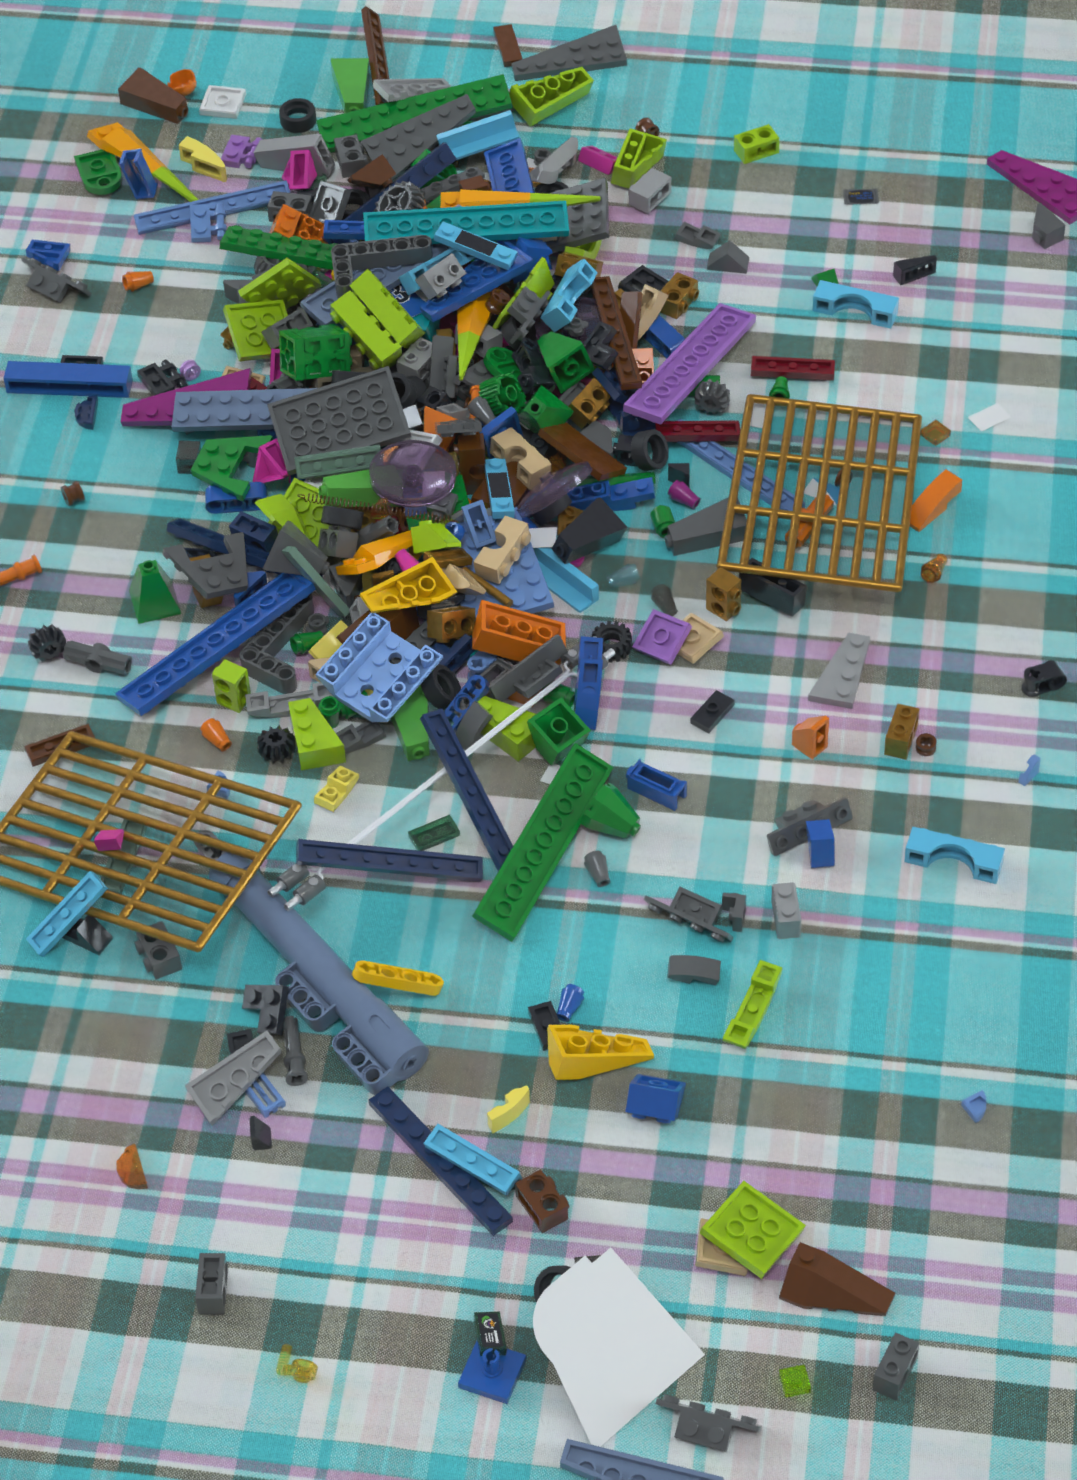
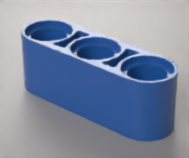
[642,314,685,359]
[205,482,267,514]

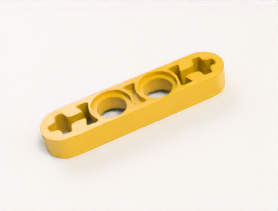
[352,960,444,996]

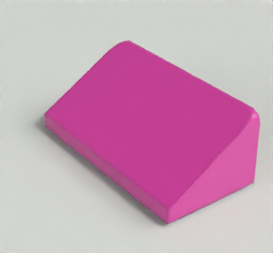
[578,145,618,175]

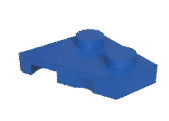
[26,239,71,271]

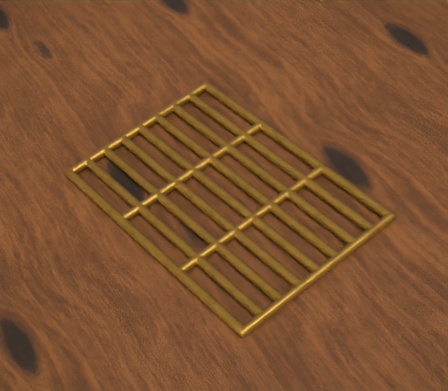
[717,394,922,592]
[0,731,302,952]

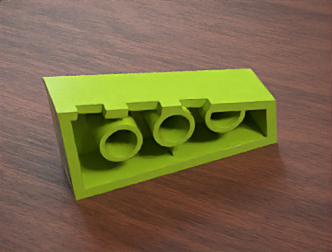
[509,67,594,127]
[349,269,425,349]
[330,290,402,370]

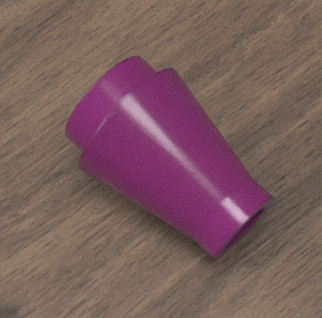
[668,480,701,509]

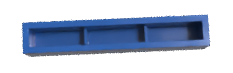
[3,361,133,398]

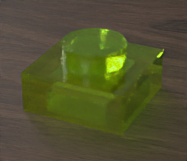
[779,1364,811,1398]

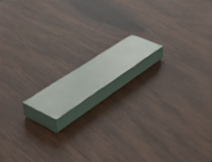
[294,445,383,479]
[281,546,350,617]
[101,819,147,894]

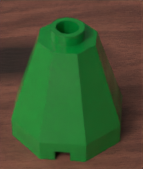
[581,783,641,839]

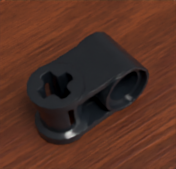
[511,338,546,373]
[1021,660,1067,697]

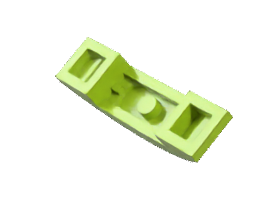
[722,960,783,1049]

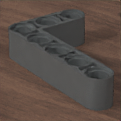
[331,235,433,299]
[239,594,314,694]

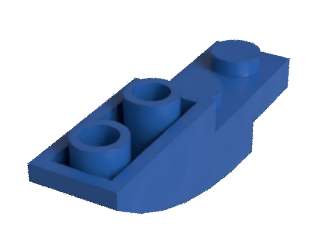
[567,477,655,511]
[574,636,603,730]

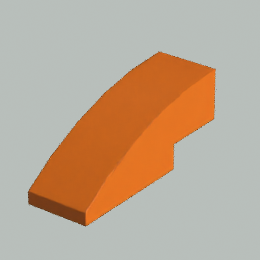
[910,469,962,532]

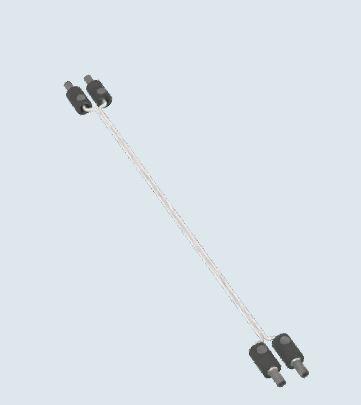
[267,636,616,911]

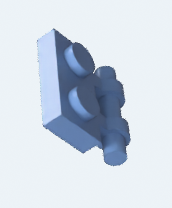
[190,203,227,243]

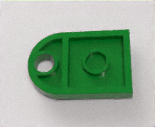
[74,149,122,195]
[483,347,523,392]

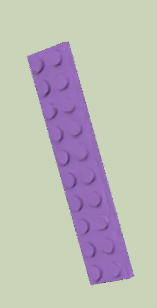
[623,303,756,424]

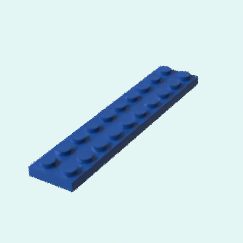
[484,138,552,283]
[115,573,316,716]

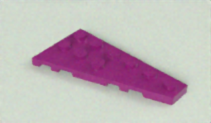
[987,150,1077,225]
[120,368,252,426]

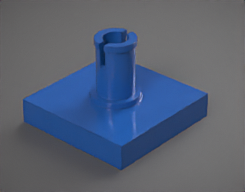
[479,406,523,459]
[458,1339,527,1404]

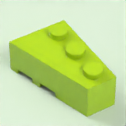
[611,128,667,189]
[477,696,536,762]
[288,698,346,771]

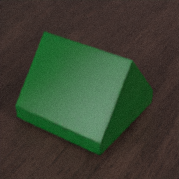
[811,268,839,286]

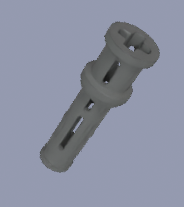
[283,1016,308,1086]

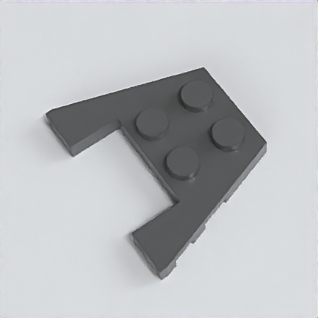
[162,532,248,599]

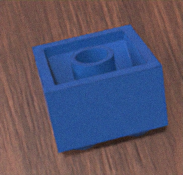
[625,1074,686,1123]

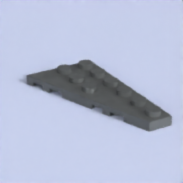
[512,25,627,81]
[361,94,476,180]

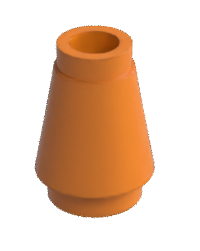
[122,271,154,292]
[200,718,232,752]

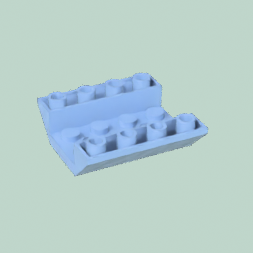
[316,613,443,722]

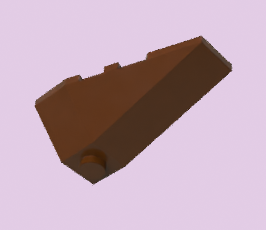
[336,607,419,644]

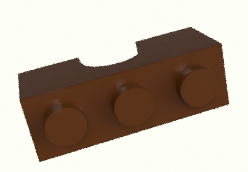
[454,433,486,495]

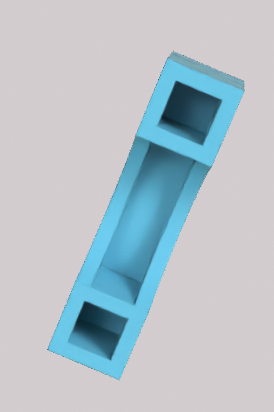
[398,248,476,296]
[541,259,598,332]
[812,280,899,329]
[904,827,1005,884]

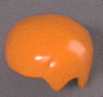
[167,69,197,97]

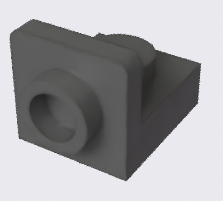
[426,489,458,521]
[722,893,746,932]

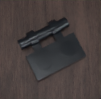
[137,359,188,396]

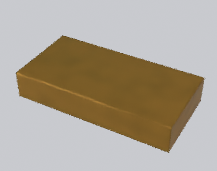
[423,548,473,568]

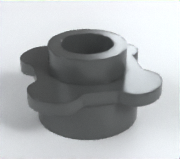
[564,317,588,337]
[305,613,329,634]

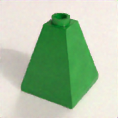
[537,331,595,394]
[518,385,575,433]
[129,560,181,624]

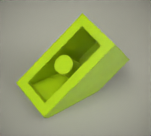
[410,520,462,554]

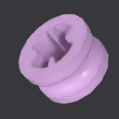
[180,360,201,381]

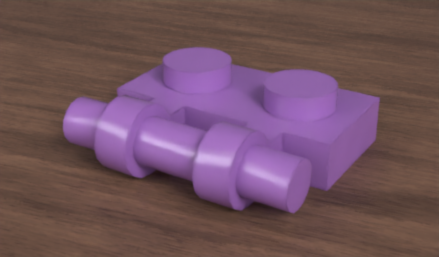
[221,135,263,168]

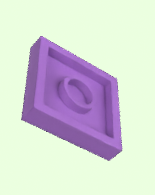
[632,609,692,665]

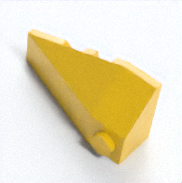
[359,557,457,613]
[547,1024,654,1080]

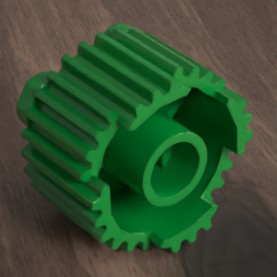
[479,373,526,417]

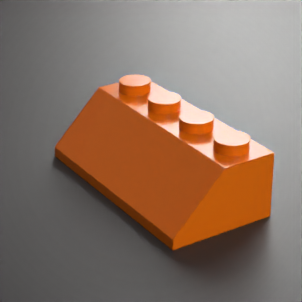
[472,600,566,665]

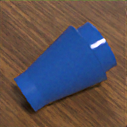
[556,984,584,1022]

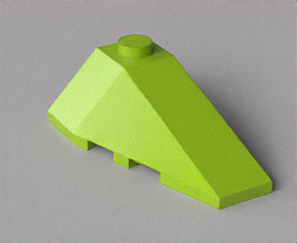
[493,257,554,330]
[255,493,311,540]

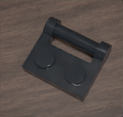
[618,265,669,292]

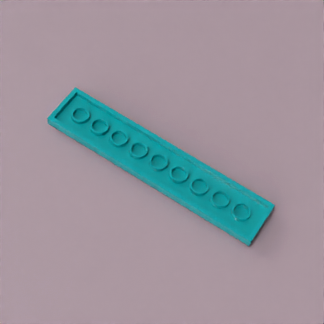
[363,201,569,244]

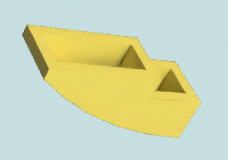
[179,136,227,182]

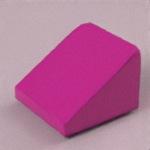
[94,829,124,851]

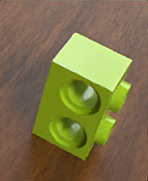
[734,124,780,164]
[212,659,251,713]

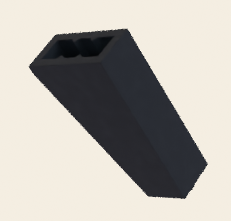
[552,497,627,564]

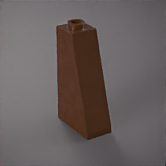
[118,67,188,124]

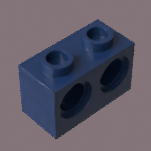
[229,511,278,552]

